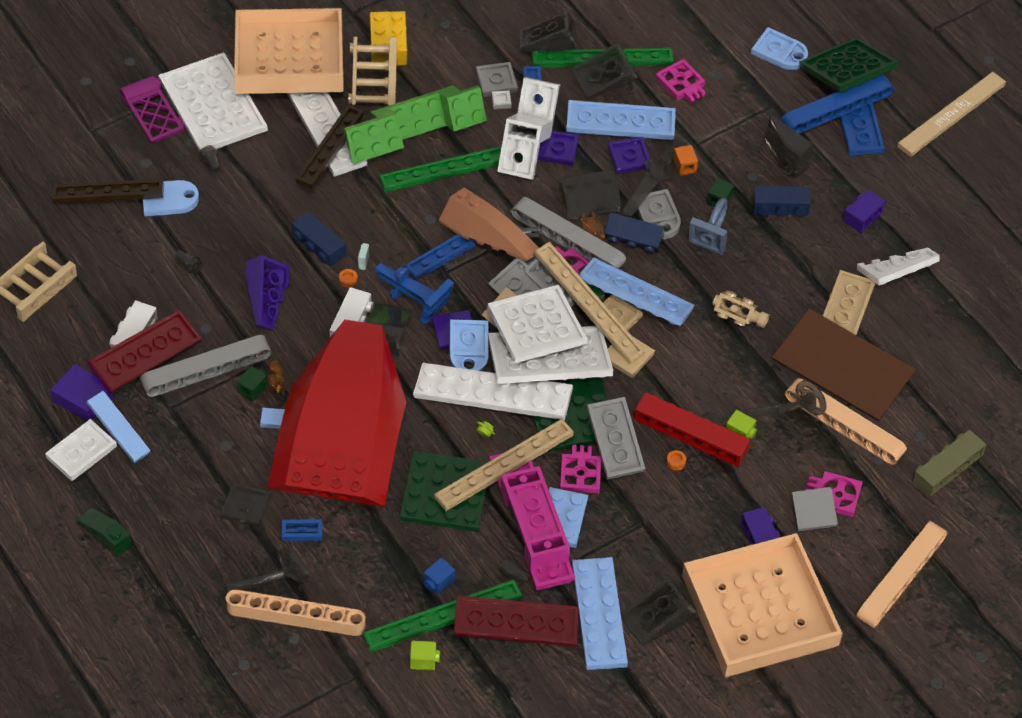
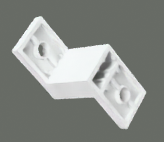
[497,77,560,179]

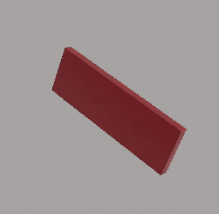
[87,309,202,394]
[454,595,579,647]

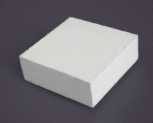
[492,91,511,109]

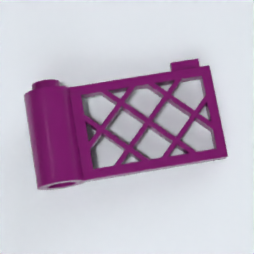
[119,75,185,144]

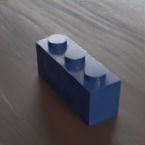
[752,186,810,216]
[292,211,346,267]
[605,213,665,253]

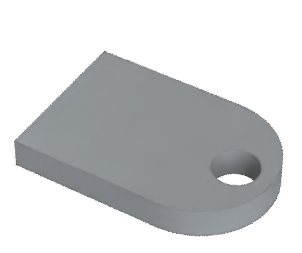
[633,189,681,239]

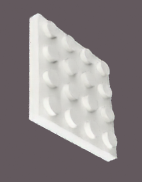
[488,285,587,363]

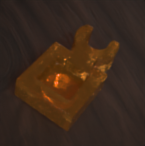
[582,212,605,240]
[268,360,285,393]

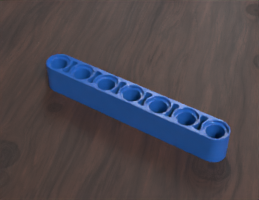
[781,74,894,135]

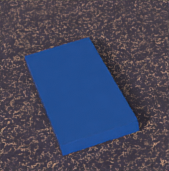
[839,103,885,156]

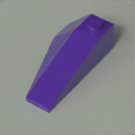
[246,255,289,331]

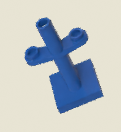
[374,263,454,325]

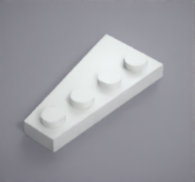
[857,248,939,285]

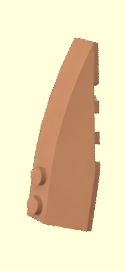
[439,188,539,261]

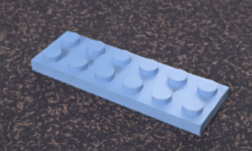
[566,100,676,140]
[580,258,694,326]
[572,557,628,670]

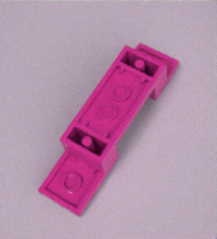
[489,453,575,591]

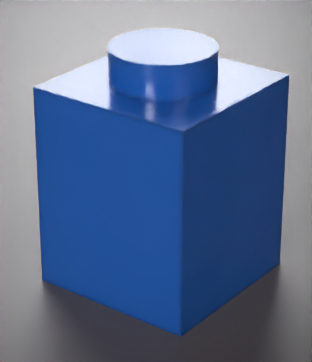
[424,558,455,595]

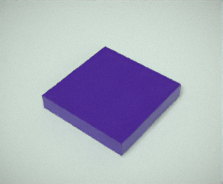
[537,131,579,166]
[608,137,652,174]
[432,310,472,350]

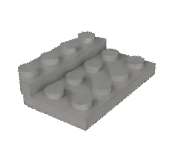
[488,256,575,308]

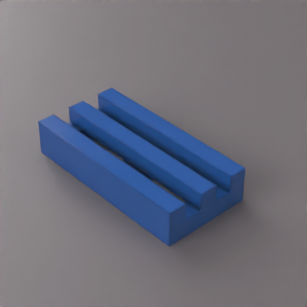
[282,519,322,541]

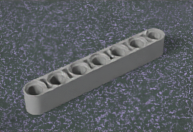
[511,197,626,269]
[140,335,272,397]

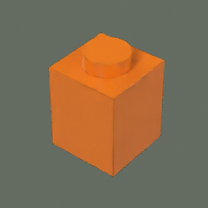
[673,145,698,176]

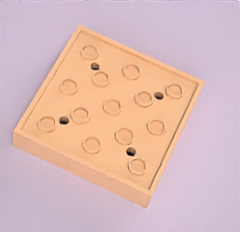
[234,8,343,94]
[682,533,842,677]

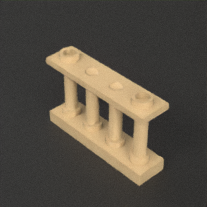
[349,37,397,107]
[0,242,77,322]

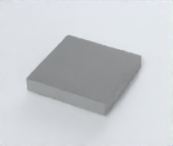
[476,62,518,97]
[792,487,838,532]

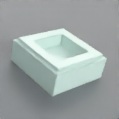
[358,243,369,270]

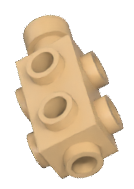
[712,290,770,328]

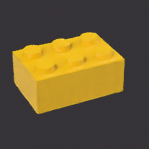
[370,11,407,65]

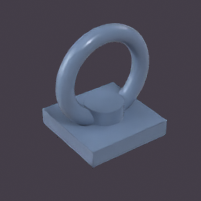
[689,198,728,255]

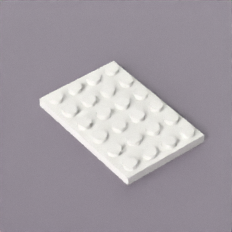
[158,53,268,154]
[488,326,613,384]

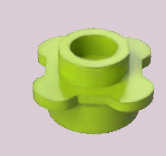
[476,421,495,439]

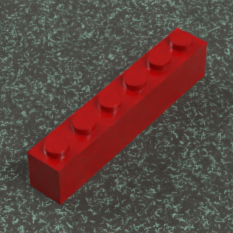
[634,392,750,468]

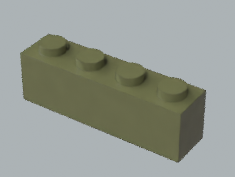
[913,430,987,497]

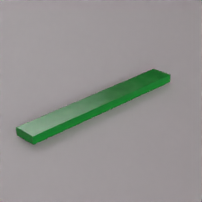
[532,48,673,68]
[379,146,523,193]
[363,579,522,653]

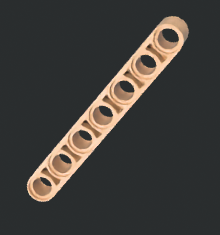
[785,378,907,465]
[856,521,948,628]
[226,590,365,636]

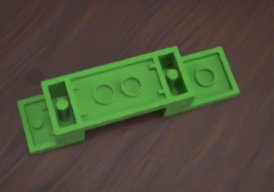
[343,85,487,164]

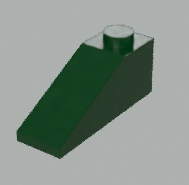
[76,508,132,558]

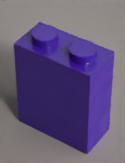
[50,364,113,421]

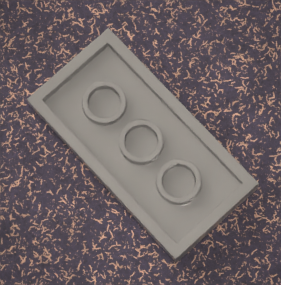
[587,397,645,480]

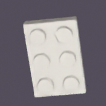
[45,419,117,481]

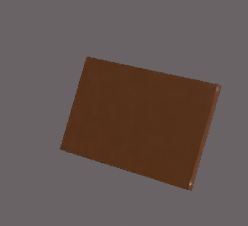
[772,308,916,421]

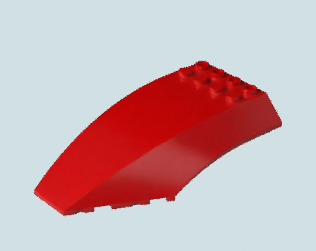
[268,319,407,507]

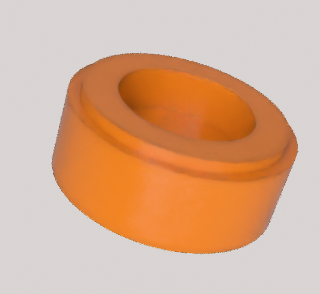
[339,269,358,288]
[666,450,686,471]

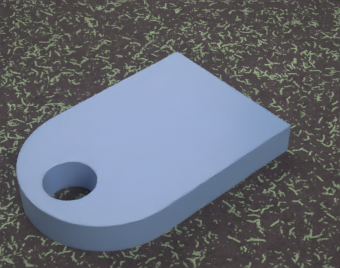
[751,27,808,70]
[143,180,199,217]
[450,319,488,371]

